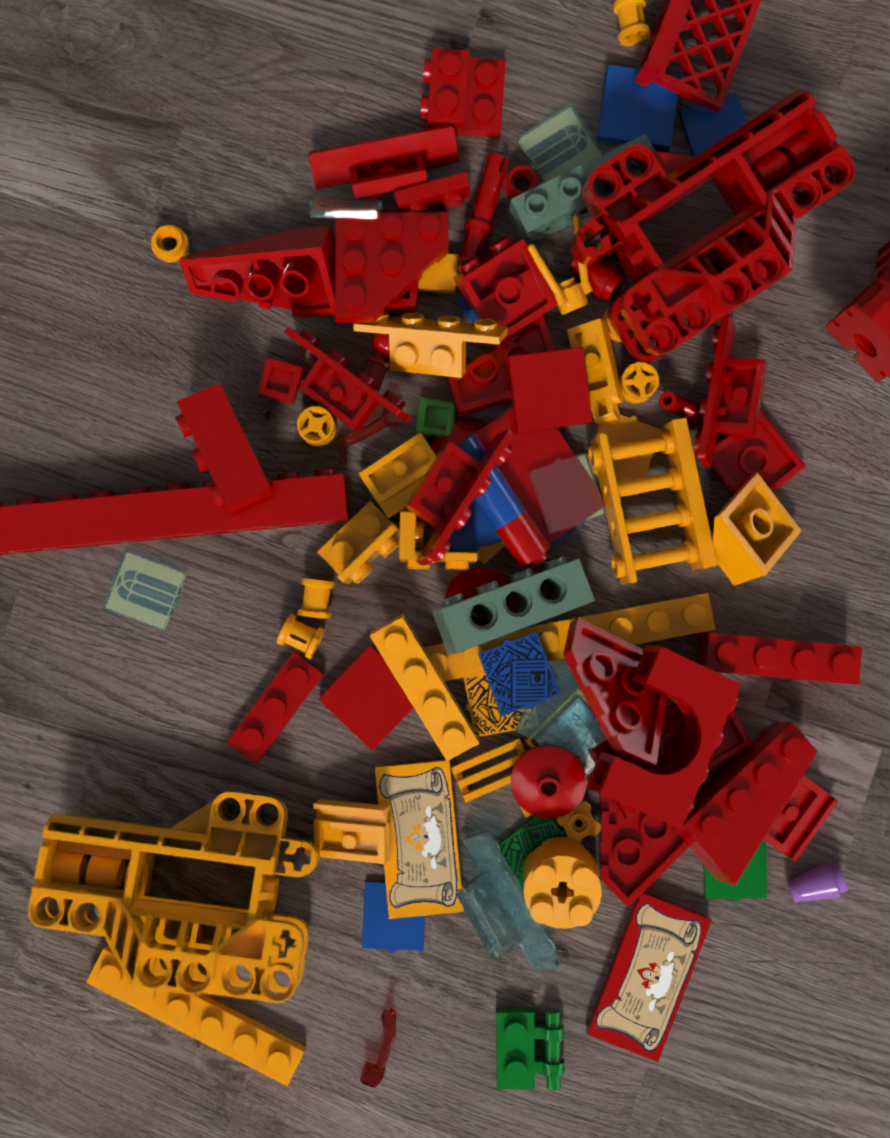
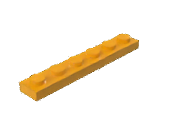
[86,944,306,1086]

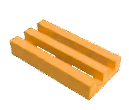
[451,737,525,803]

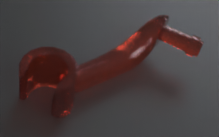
[336,408,402,465]
[360,1008,396,1087]

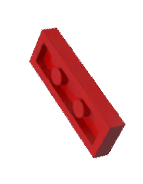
[226,651,325,765]

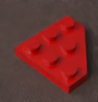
[335,212,449,323]
[563,617,667,769]
[600,794,689,907]

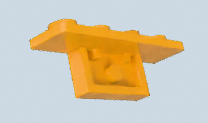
[353,311,508,378]

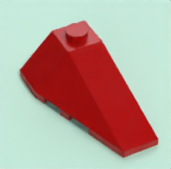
[179,225,336,317]

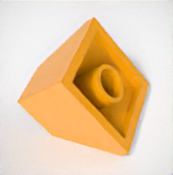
[713,473,802,586]

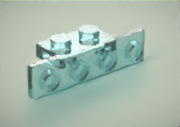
[455,831,561,972]

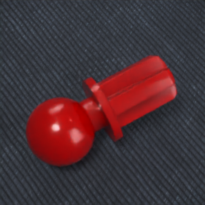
[363,333,390,392]

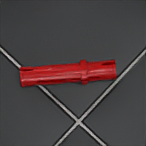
[457,153,509,264]

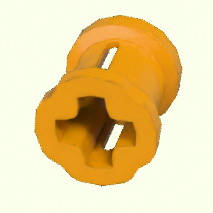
[613,0,651,46]
[297,578,335,619]
[277,613,325,659]

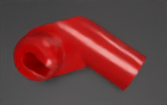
[659,391,703,430]

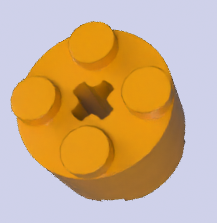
[523,837,602,929]

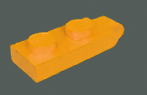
[567,318,623,425]

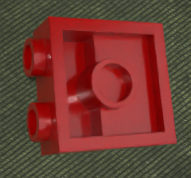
[421,48,506,138]
[452,235,558,345]

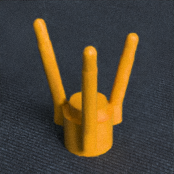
[528,215,593,315]

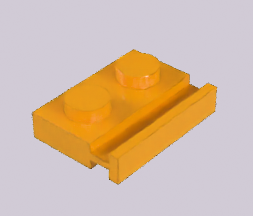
[358,432,437,519]
[313,799,390,864]

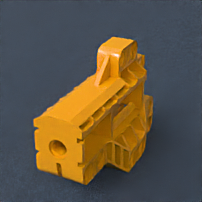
[28,792,319,1003]

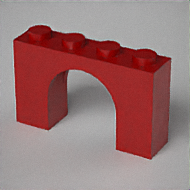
[586,645,741,830]

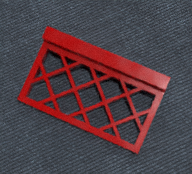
[634,0,761,114]

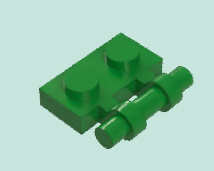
[496,1007,565,1090]

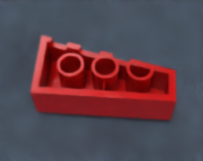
[671,722,818,886]

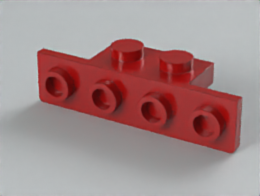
[308,124,459,199]
[694,314,767,468]
[284,326,412,433]
[404,429,515,566]

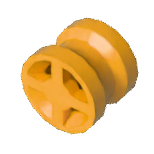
[619,362,659,404]
[297,406,337,447]

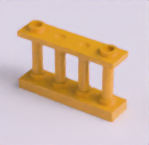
[588,418,718,585]

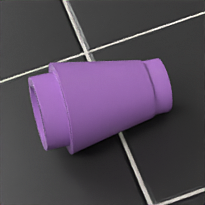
[787,861,848,903]

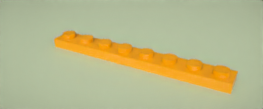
[424,593,716,681]

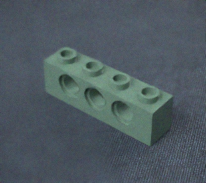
[508,134,655,245]
[432,556,595,655]

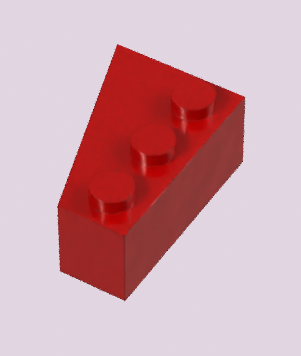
[175,383,271,514]

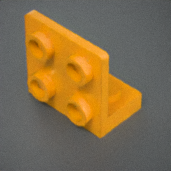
[317,501,400,584]
[399,512,477,571]

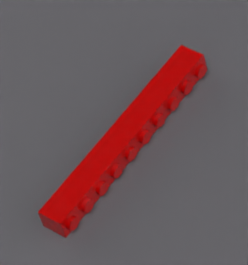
[0,468,350,556]

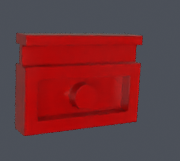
[764,775,839,862]

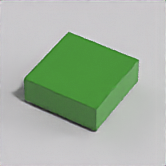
[415,397,456,437]

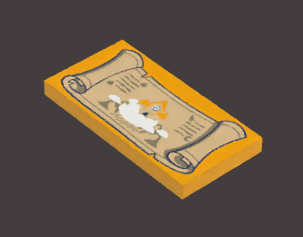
[375,759,464,919]

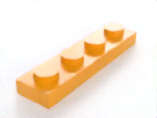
[369,613,479,761]

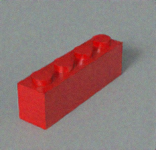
[697,632,862,685]

